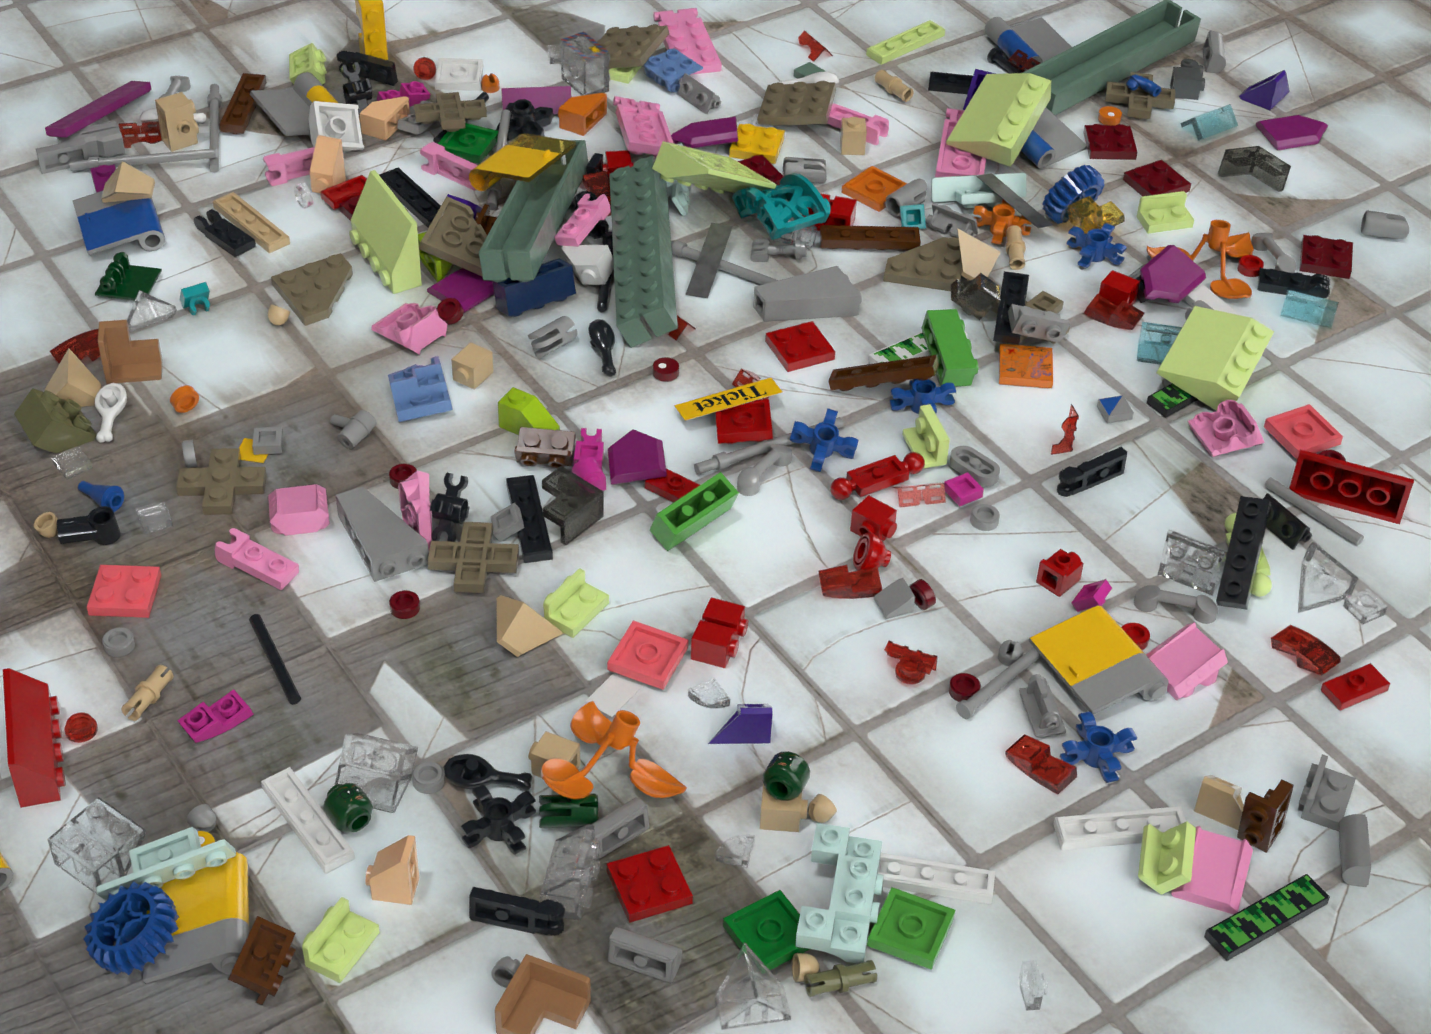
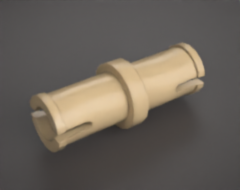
[875,70,914,102]
[1006,225,1026,270]
[121,665,174,721]

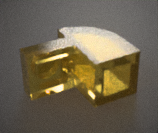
[1068,196,1125,234]

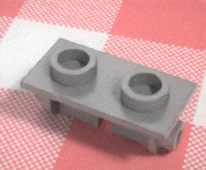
[677,73,721,114]
[926,203,978,238]
[1019,674,1066,737]

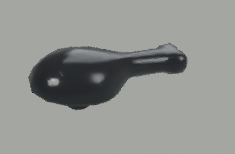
[588,319,616,377]
[443,754,533,791]

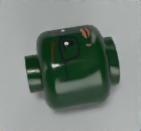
[763,751,810,800]
[323,783,373,832]

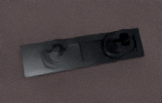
[1216,496,1271,610]

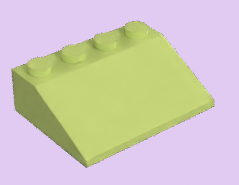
[946,73,1051,167]
[652,141,777,194]
[349,170,422,294]
[1156,306,1274,411]

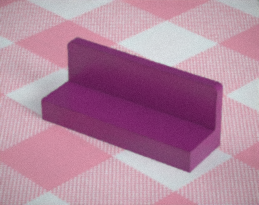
[501,86,572,115]

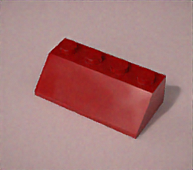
[1289,449,1414,525]
[3,668,66,808]

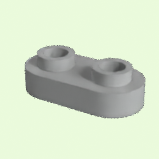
[950,446,1000,486]

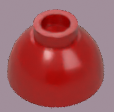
[853,532,891,572]

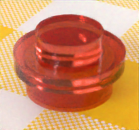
[413,57,436,80]
[895,656,926,684]
[64,712,98,743]

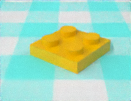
[729,124,785,164]

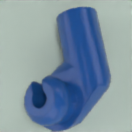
[1126,74,1161,97]

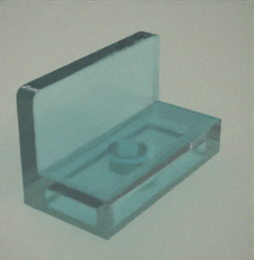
[1180,104,1238,141]
[1281,290,1339,328]
[1137,322,1182,365]

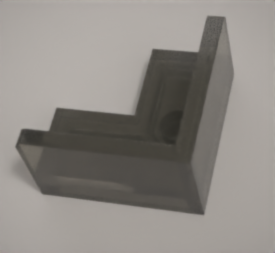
[1218,146,1291,192]
[542,466,604,545]

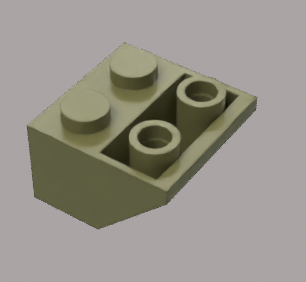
[14,388,97,454]

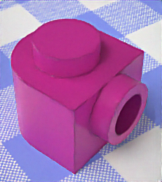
[571,458,606,498]

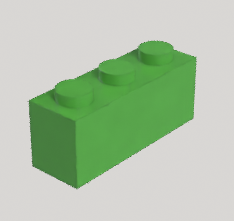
[921,309,978,386]
[649,472,739,551]

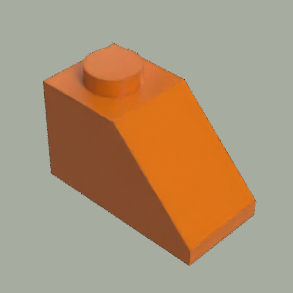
[558,93,607,136]

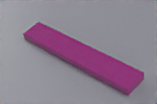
[45,81,152,138]

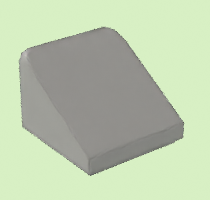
[874,578,915,619]

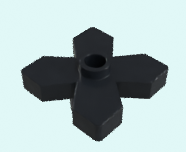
[496,99,554,145]

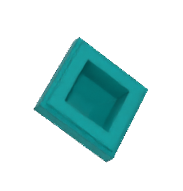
[900,204,926,229]

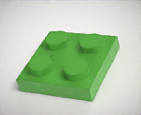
[867,887,956,970]

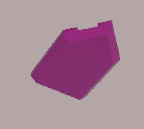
[1256,115,1328,151]
[671,116,738,148]
[1140,245,1206,303]
[427,268,494,313]
[608,429,667,484]

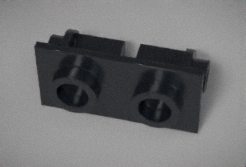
[1263,493,1312,550]

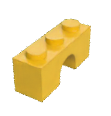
[355,0,388,60]

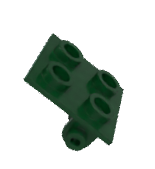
[95,252,162,302]

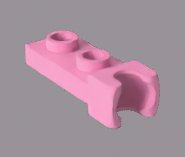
[827,103,889,145]
[420,142,478,191]
[263,147,315,186]
[554,194,611,247]
[215,528,299,590]

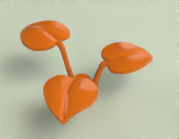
[1147,220,1254,299]
[541,701,687,799]

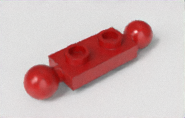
[830,452,925,500]

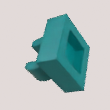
[179,282,210,315]

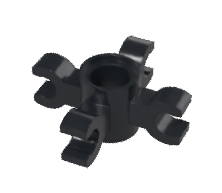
[341,62,372,116]
[430,472,470,542]
[461,785,536,855]

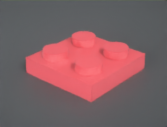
[1264,404,1343,459]
[87,565,161,618]
[607,620,689,690]

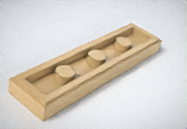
[213,192,290,253]

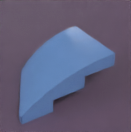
[388,356,453,422]

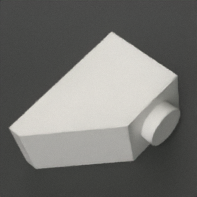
[561,245,614,285]

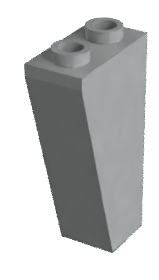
[753,266,862,322]
[335,486,429,582]

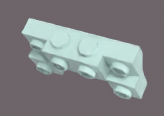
[796,823,884,964]

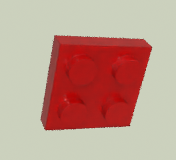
[765,321,836,372]
[716,399,773,444]
[606,845,693,923]

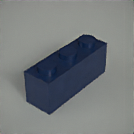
[492,258,576,317]

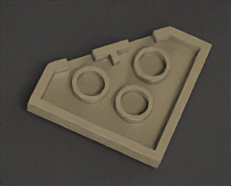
[419,196,487,277]
[883,237,962,293]
[271,253,353,326]

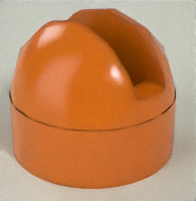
[481,73,500,93]

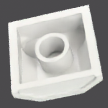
[308,101,364,150]

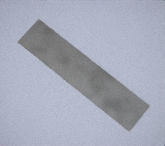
[977,173,1053,229]
[686,222,733,298]

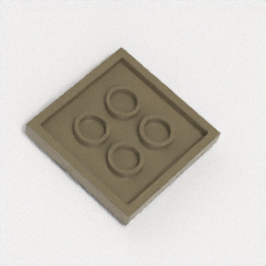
[581,24,669,69]
[757,81,836,126]

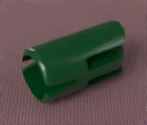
[539,793,599,828]

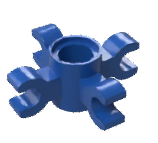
[1066,223,1127,268]
[889,379,956,414]
[790,408,859,472]
[1059,711,1137,783]

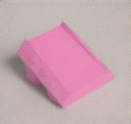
[372,303,448,355]
[1188,400,1265,457]
[398,471,432,551]
[268,484,330,536]
[1146,622,1228,700]
[1171,825,1253,915]

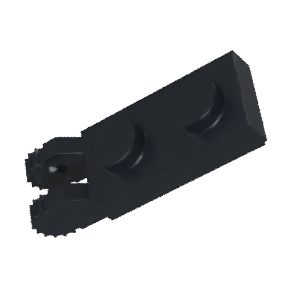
[336,51,398,86]
[194,209,256,257]
[1257,268,1330,299]
[1057,447,1127,497]
[469,887,565,936]

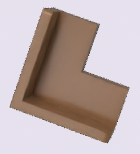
[98,320,162,384]
[495,954,591,1034]

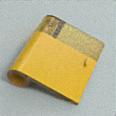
[469,133,576,191]

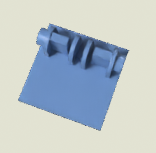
[643,48,703,92]

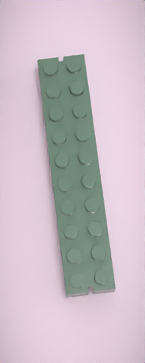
[1023,0,1201,115]
[479,140,588,282]
[610,155,678,348]

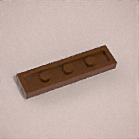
[219,73,267,134]
[820,225,921,251]
[828,355,939,391]

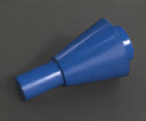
[78,481,124,512]

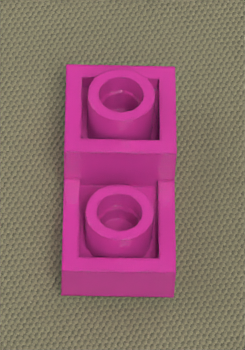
[377,81,431,107]
[177,689,254,743]

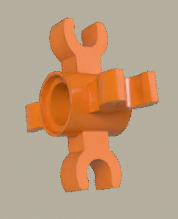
[973,199,1032,244]

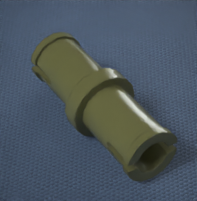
[804,960,877,997]

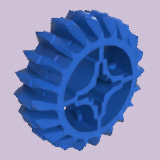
[1042,165,1105,224]
[84,882,179,975]

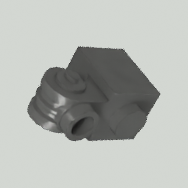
[1170,59,1205,100]

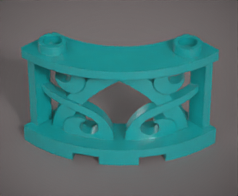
[732,173,831,240]

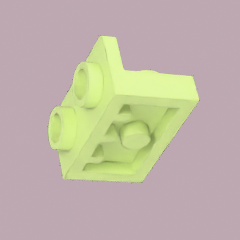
[289,43,327,85]
[1136,191,1194,234]
[902,404,950,469]
[543,568,609,638]
[1138,821,1196,895]
[302,897,380,983]

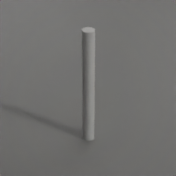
[1265,477,1364,546]

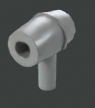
[330,410,377,449]

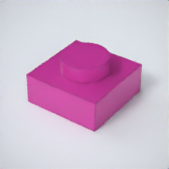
[943,472,984,507]
[1071,579,1112,612]

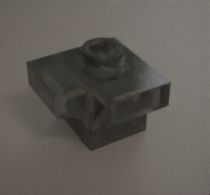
[951,273,1001,320]

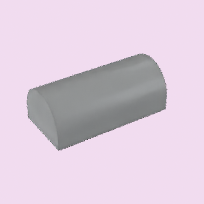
[1202,30,1226,73]
[581,797,650,860]
[1339,814,1371,887]
[608,927,683,983]

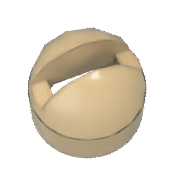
[268,304,291,325]
[34,512,58,538]
[808,794,837,823]
[792,953,819,982]

